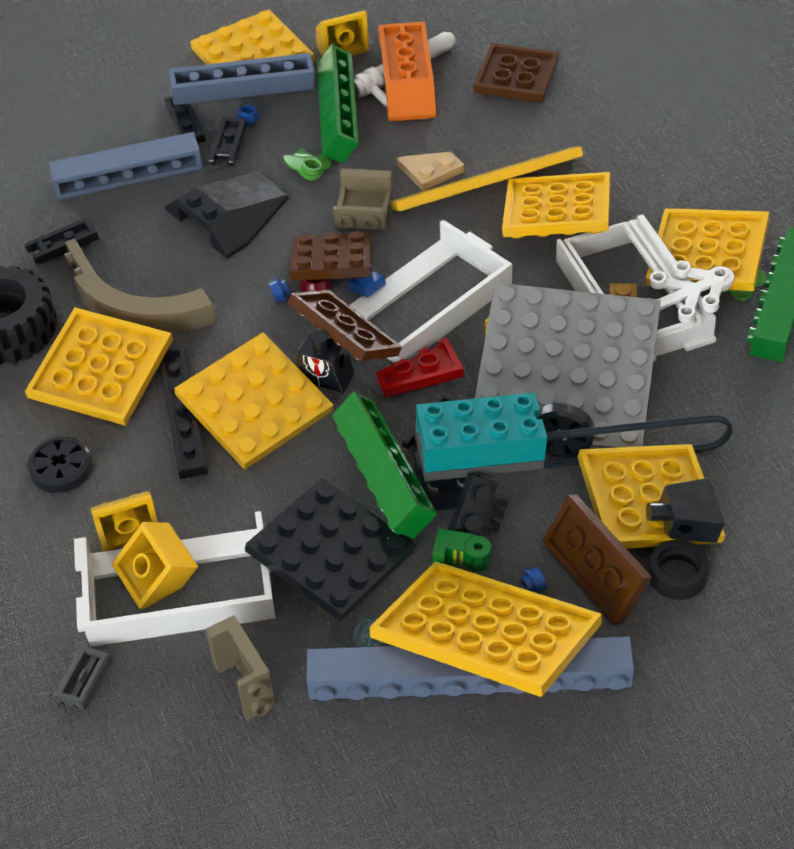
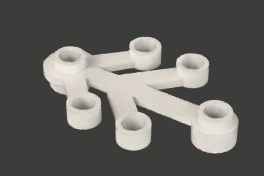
[649,261,734,323]

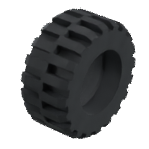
[0,266,57,365]

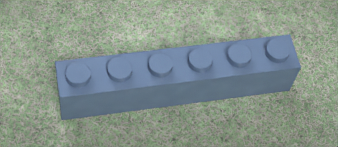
[169,53,314,105]
[48,132,202,200]

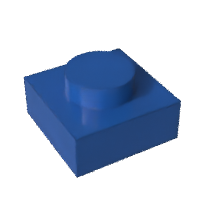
[348,271,386,298]

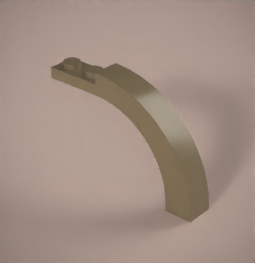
[64,239,216,333]

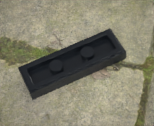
[164,97,206,143]

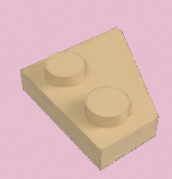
[397,152,464,191]

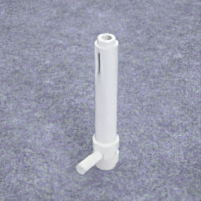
[353,32,456,108]

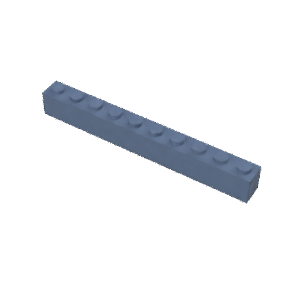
[307,637,634,701]

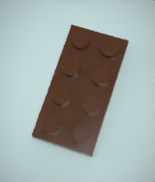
[288,290,402,362]
[542,494,652,625]

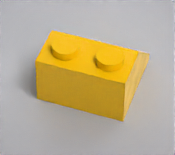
[315,10,369,56]
[90,491,158,552]
[111,522,198,609]

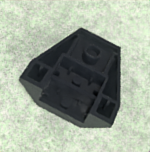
[164,171,289,259]

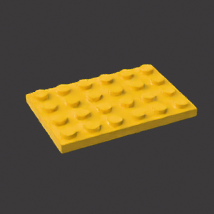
[369,561,602,697]

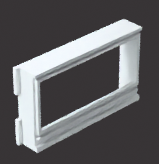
[556,214,716,362]
[349,220,512,363]
[74,511,276,647]

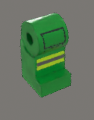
[432,528,491,572]

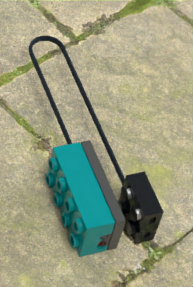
[414,392,732,510]

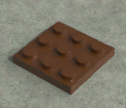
[473,43,559,103]
[290,231,371,281]

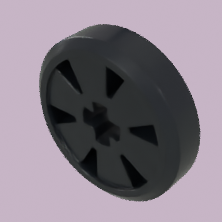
[539,403,595,458]
[27,437,93,493]

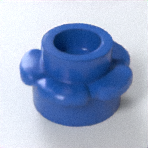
[236,105,260,126]
[269,277,291,303]
[520,566,548,594]

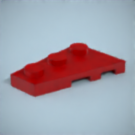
[376,337,464,398]

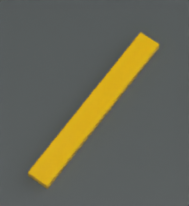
[390,146,583,212]

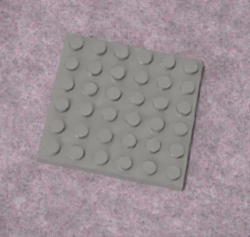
[475,283,661,449]

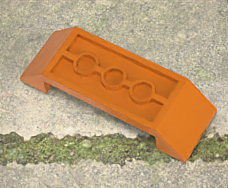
[378,21,436,121]

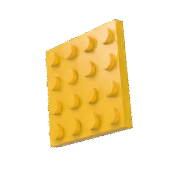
[190,10,315,65]
[502,172,610,238]
[646,208,770,291]
[25,308,173,426]
[174,332,334,470]
[577,444,726,549]

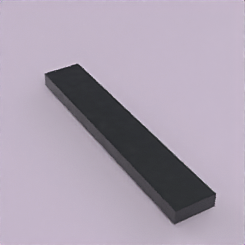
[160,346,208,479]

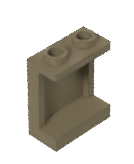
[333,169,392,230]
[205,615,276,720]

